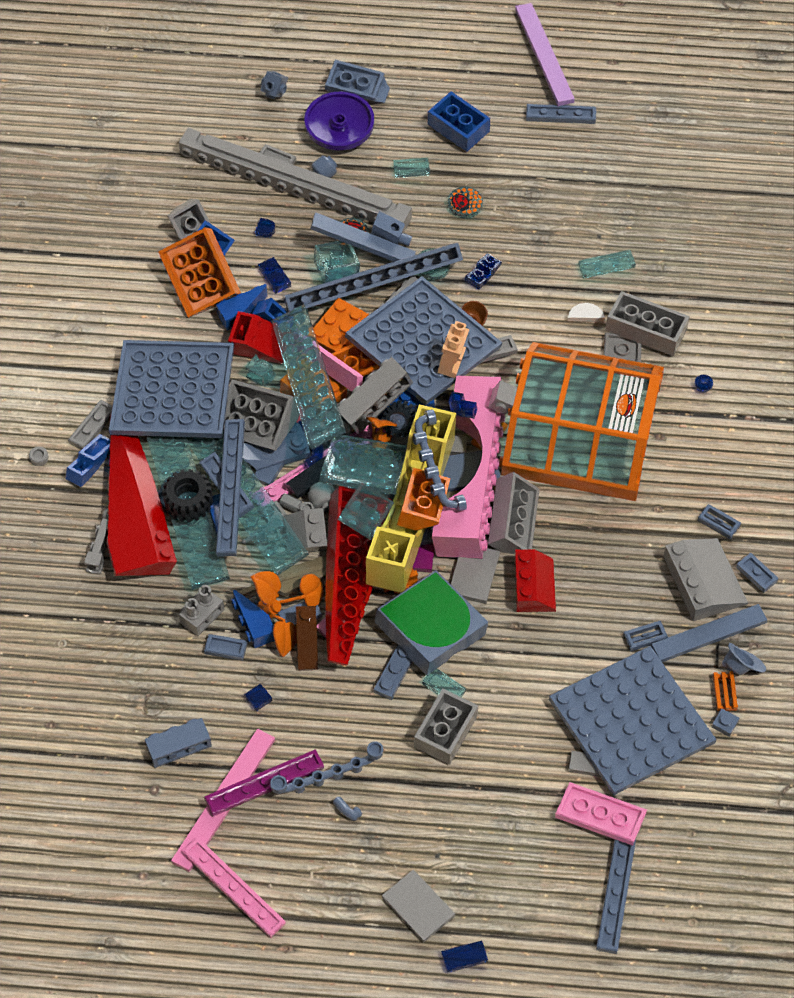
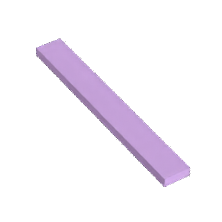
[515,3,575,106]

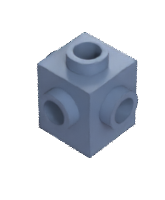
[260,71,289,99]

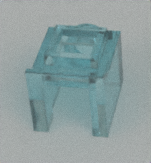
[245,354,276,387]

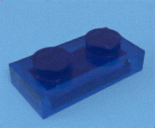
[258,257,291,294]

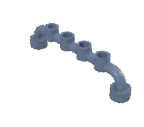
[412,409,467,511]
[270,741,383,794]

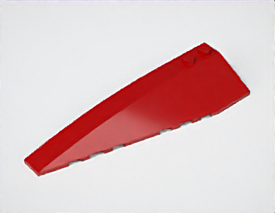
[107,416,177,576]

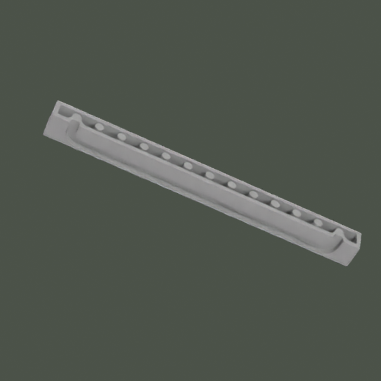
[179,128,412,233]

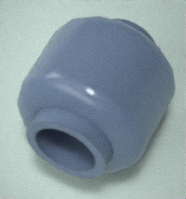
[311,155,338,178]

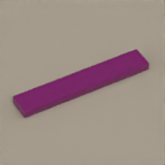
[204,749,325,816]

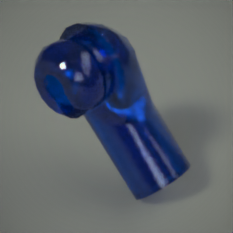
[303,443,324,468]

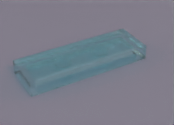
[578,250,636,279]

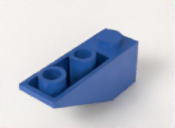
[216,284,268,331]
[231,590,275,648]

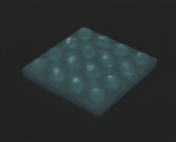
[319,434,407,495]

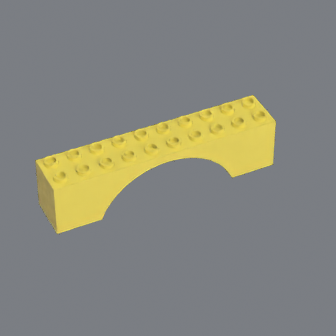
[366,404,456,593]

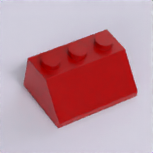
[514,549,556,612]

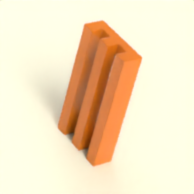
[713,671,738,711]

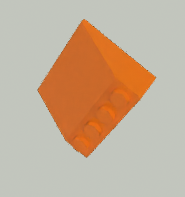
[158,227,241,318]

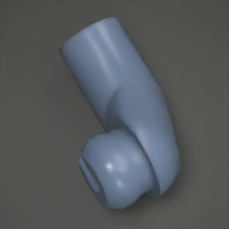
[333,797,362,821]

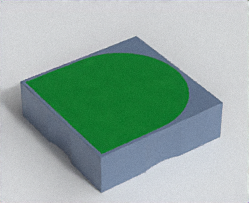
[375,570,489,675]

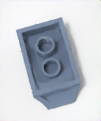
[325,60,390,103]
[243,422,311,471]

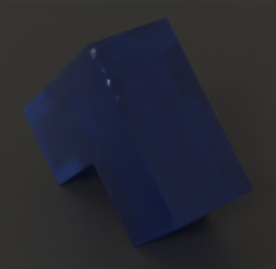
[449,392,478,419]

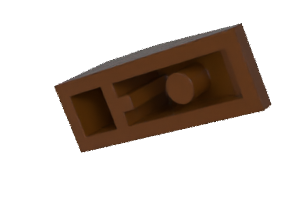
[295,606,318,671]

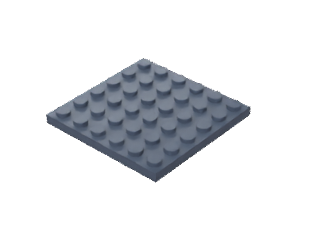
[345,276,502,406]
[109,340,234,438]
[549,646,716,796]

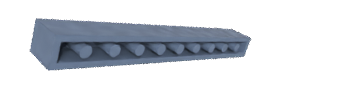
[283,243,463,313]

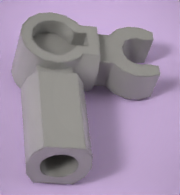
[279,493,314,512]

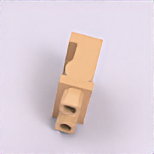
[437,321,469,378]

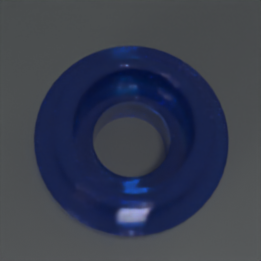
[694,374,713,393]

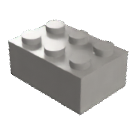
[414,688,478,765]

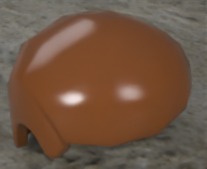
[462,301,488,326]

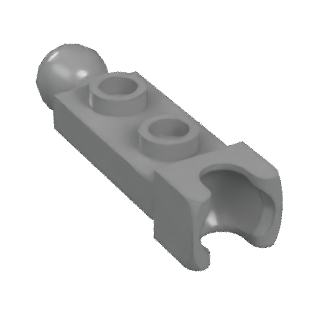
[84,509,108,575]

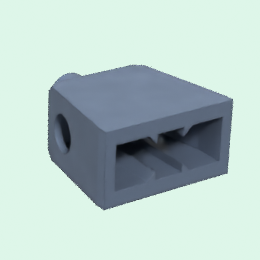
[371,211,413,246]

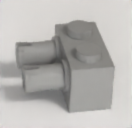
[179,585,224,636]

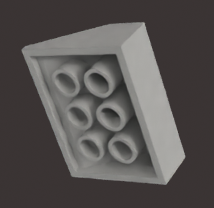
[223,379,304,451]
[664,538,748,622]

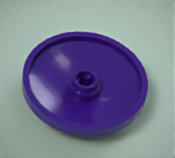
[304,92,374,150]

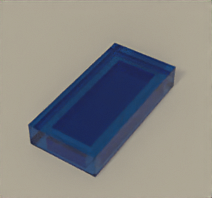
[441,940,488,973]

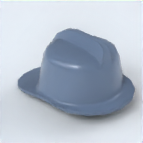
[722,643,766,675]

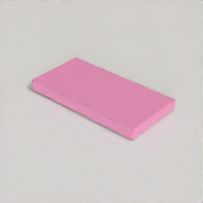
[555,782,647,846]

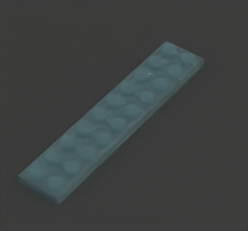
[271,304,346,449]
[184,432,309,576]
[146,436,230,590]

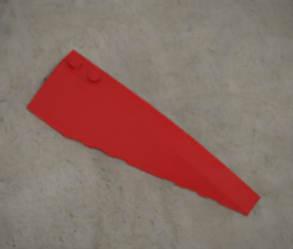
[325,485,392,666]

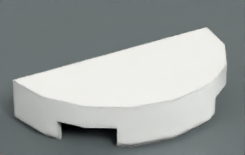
[568,303,605,322]

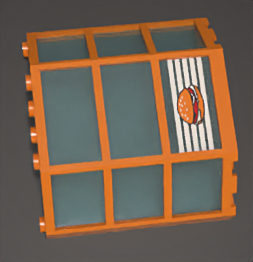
[499,342,664,501]

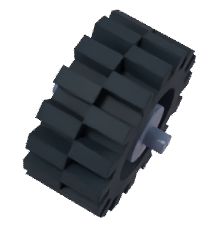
[382,400,417,437]

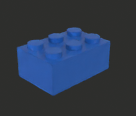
[428,91,490,152]

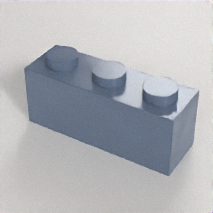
[145,718,212,768]

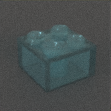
[314,241,360,283]
[338,482,394,540]

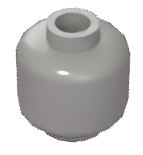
[308,482,333,512]

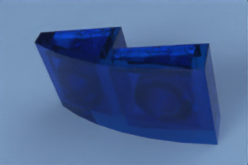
[465,253,502,289]

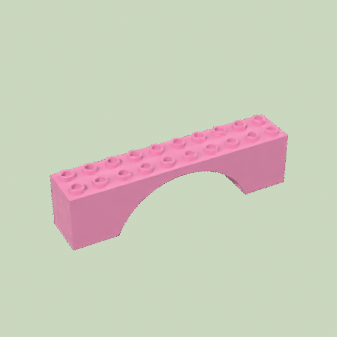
[432,376,505,559]

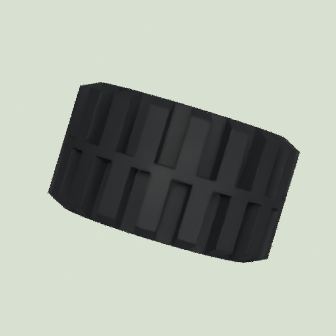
[162,469,213,522]

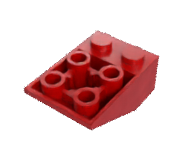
[228,311,292,364]

